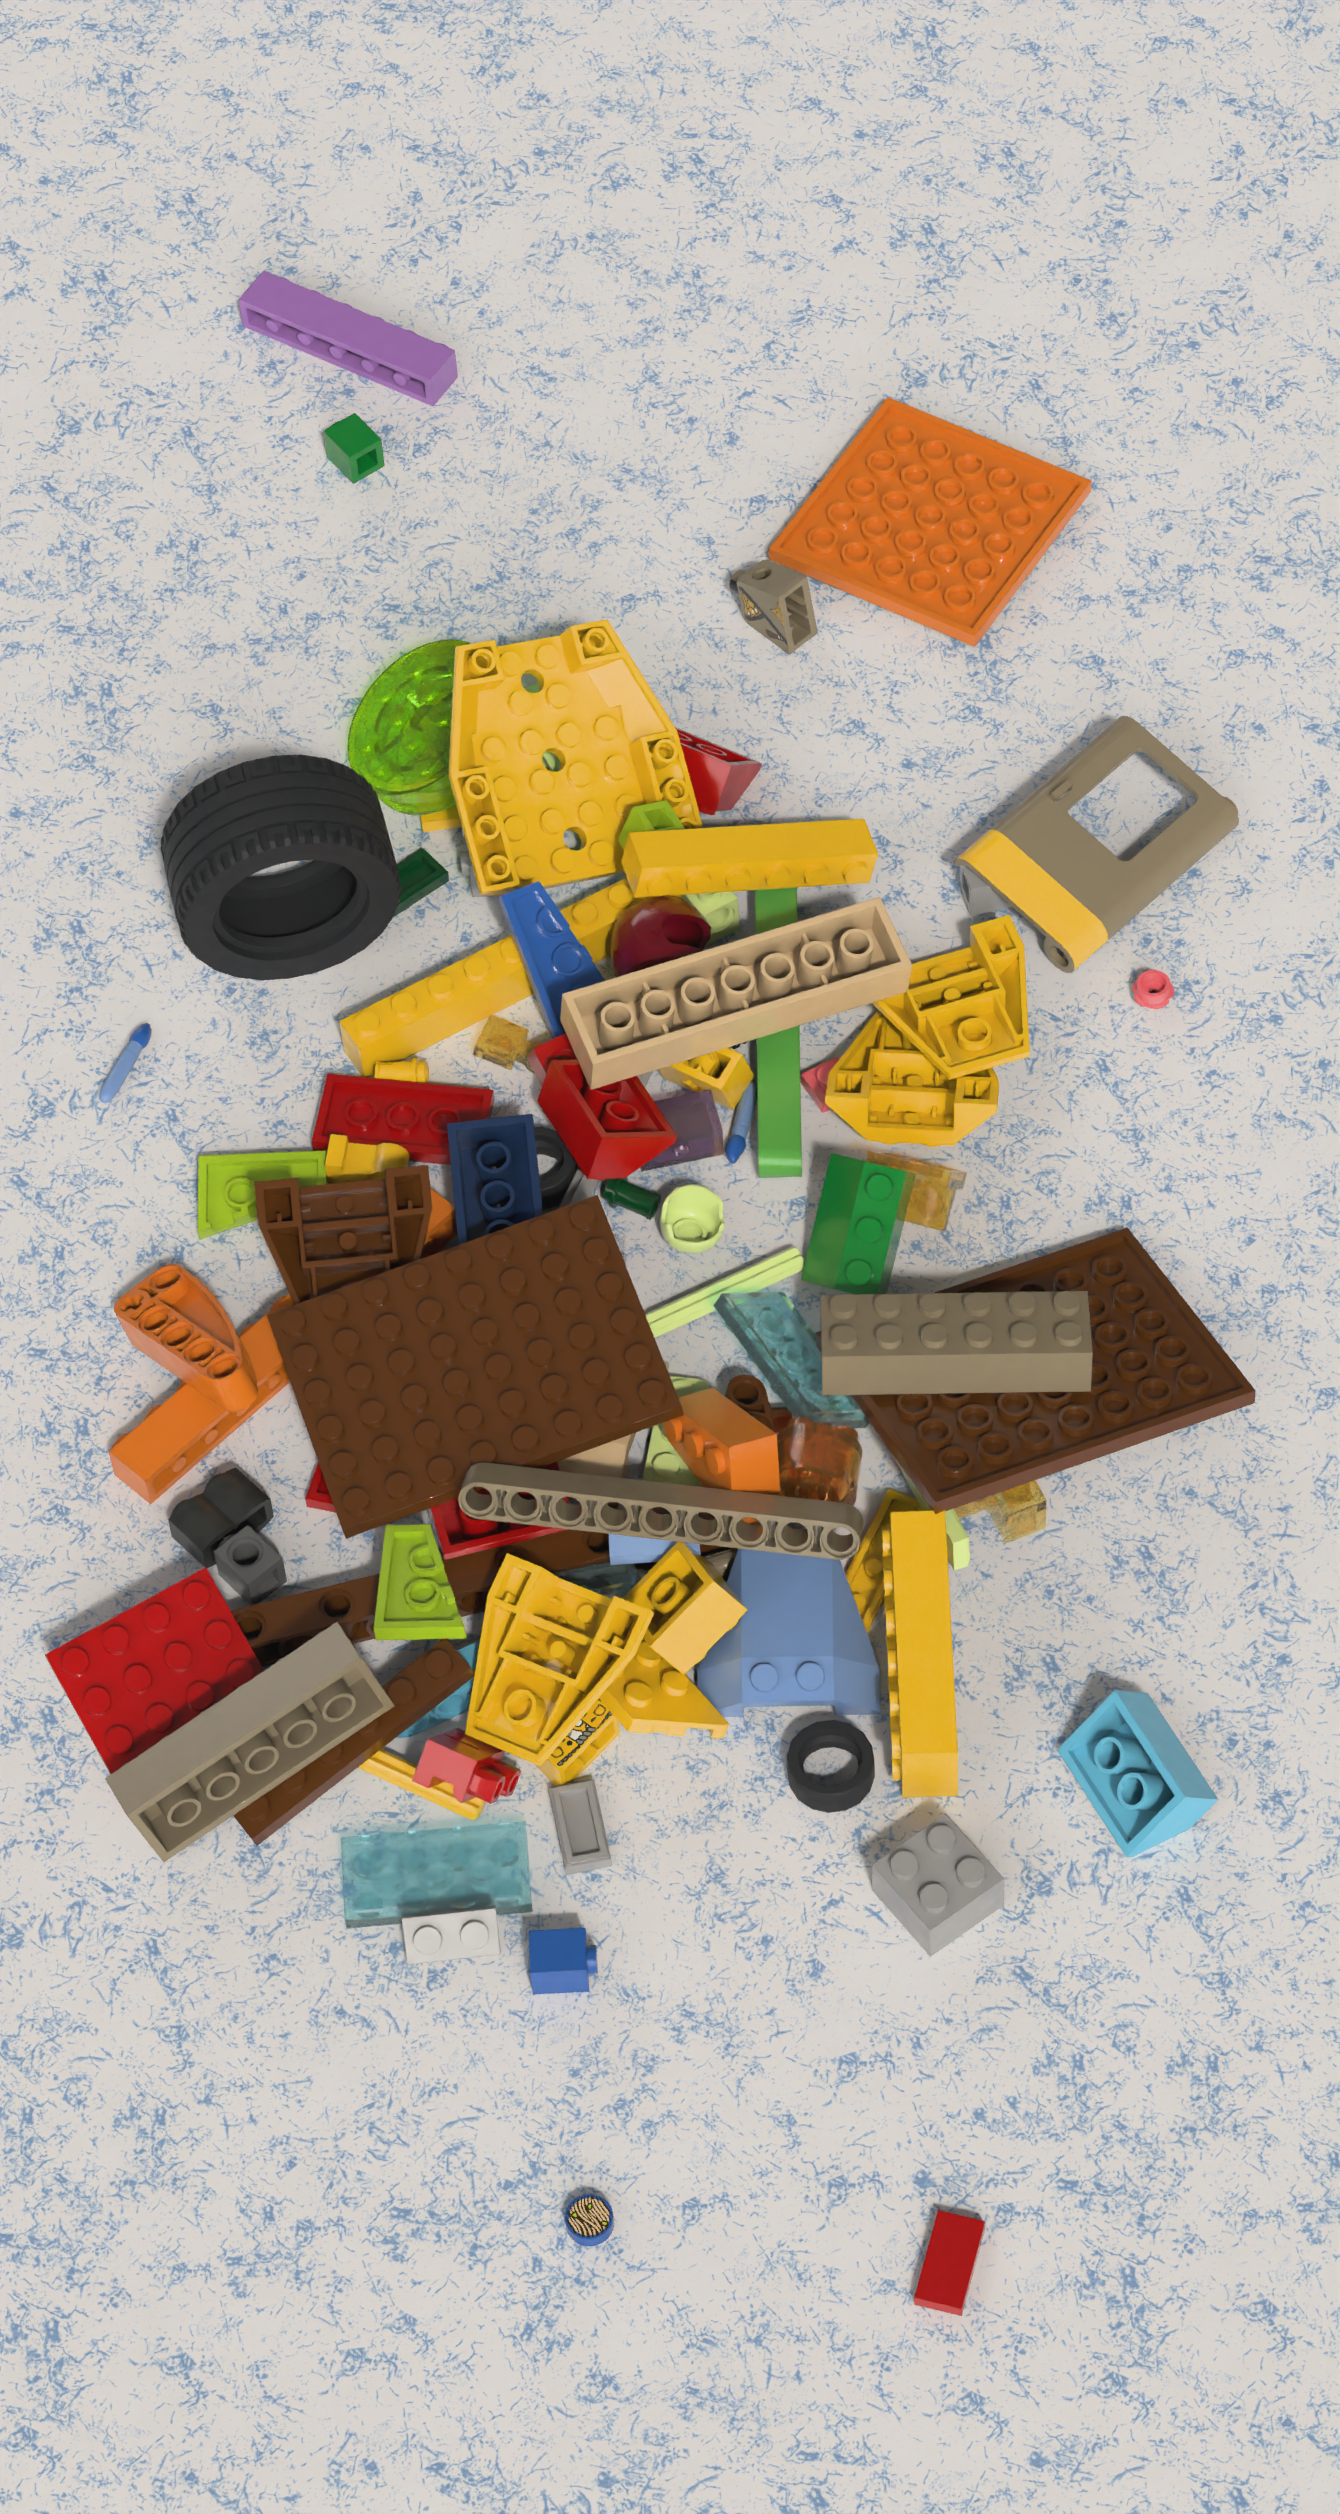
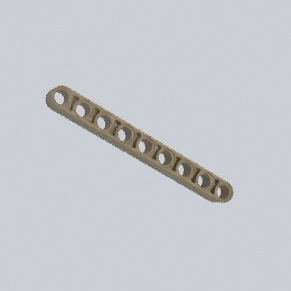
[458,1463,864,1560]

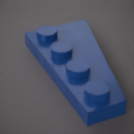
[497,881,607,1039]

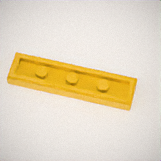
[846,1489,922,1635]

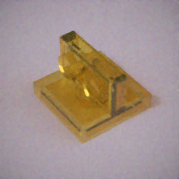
[866,1151,967,1231]

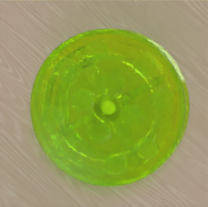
[348,639,471,815]

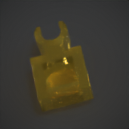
[473,1014,543,1073]

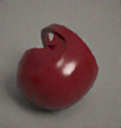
[611,895,711,977]

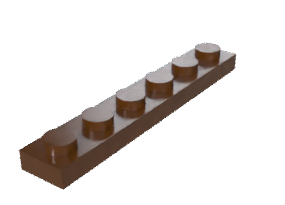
[233,1639,475,1846]

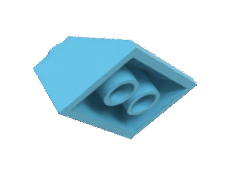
[1057,1690,1219,1857]

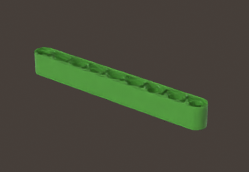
[755,887,802,1178]

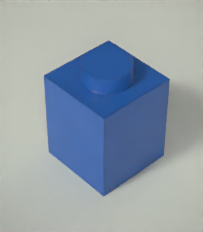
[529,1928,598,1995]

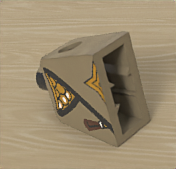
[729,560,818,655]

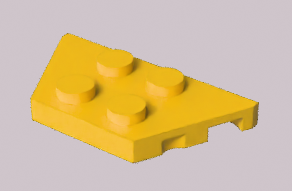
[599,1638,729,1739]

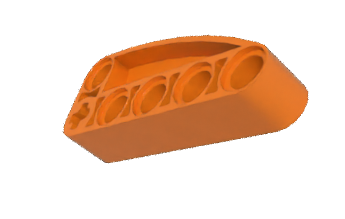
[114,1264,258,1412]

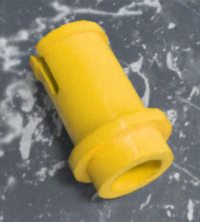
[375,1057,429,1084]

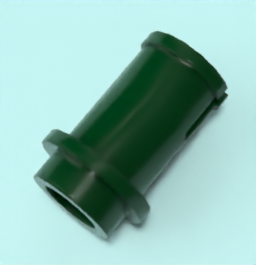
[603,1177,661,1220]

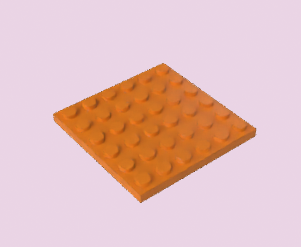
[769,397,1092,647]

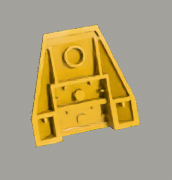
[872,915,1030,1080]
[825,1010,1000,1147]
[465,1553,654,1767]

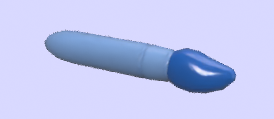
[99,1023,152,1103]
[725,1080,758,1164]

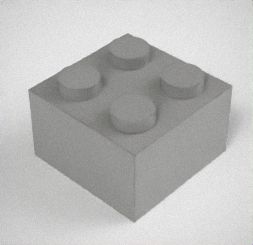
[872,1813,1004,1957]

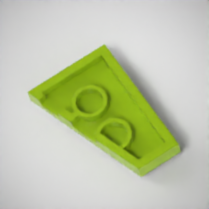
[197,1151,328,1240]
[374,1524,467,1641]

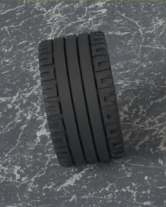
[160,755,402,980]

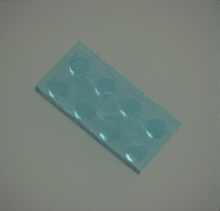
[713,1292,870,1431]
[341,1821,533,1929]

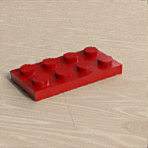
[312,1074,495,1165]

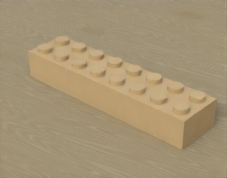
[560,897,912,1090]

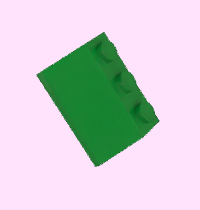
[801,1153,916,1294]

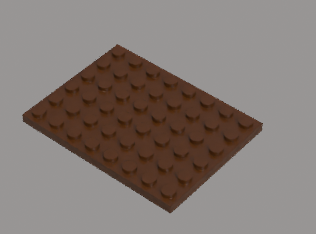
[267,1195,684,1539]
[816,1227,1256,1515]

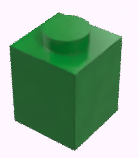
[323,413,385,484]

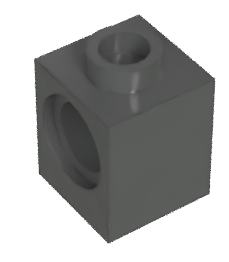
[214,1525,287,1606]

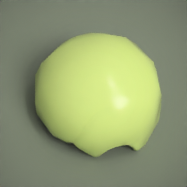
[660,1184,725,1254]

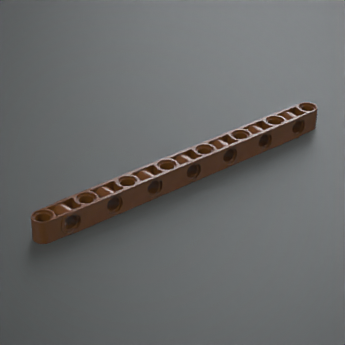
[230,1507,754,1667]

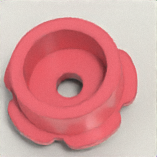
[1133,970,1174,1009]

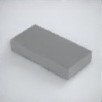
[549,1779,612,1875]

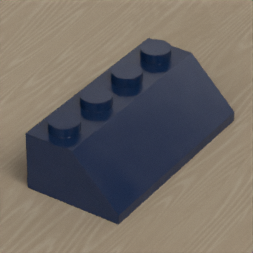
[447,1114,543,1245]

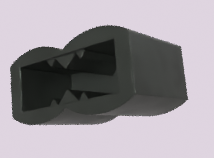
[168,1468,274,1568]

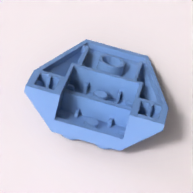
[697,1549,881,1717]

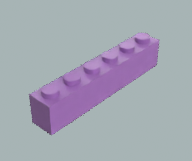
[239,271,458,406]

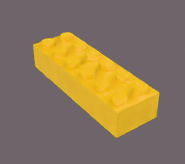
[882,1510,958,1798]

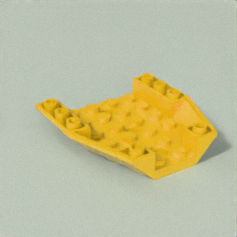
[448,619,703,896]

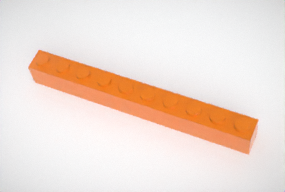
[109,1188,458,1504]

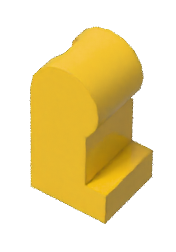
[325,1134,410,1184]

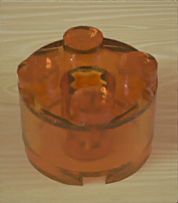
[777,1417,863,1505]

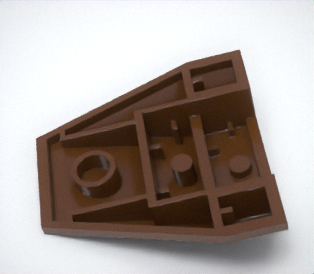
[254,1165,432,1305]

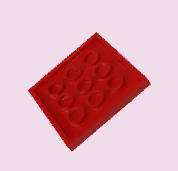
[45,1567,264,1775]

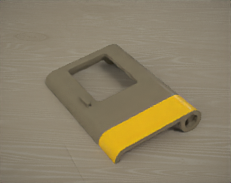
[953,716,1239,973]

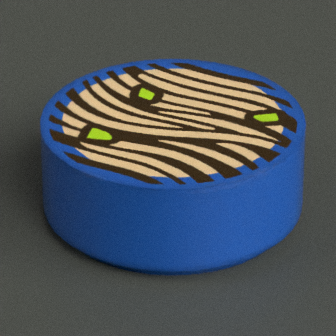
[565,2194,614,2246]

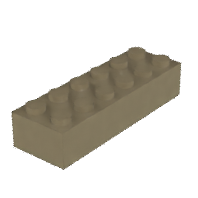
[820,1291,1093,1395]
[105,1622,395,1862]

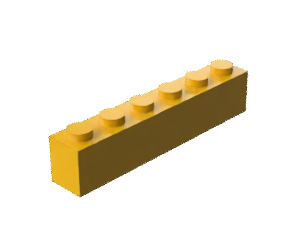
[621,818,878,898]

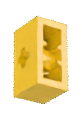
[658,1048,754,1110]

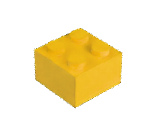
[622,1542,747,1675]

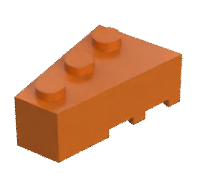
[663,1388,781,1525]

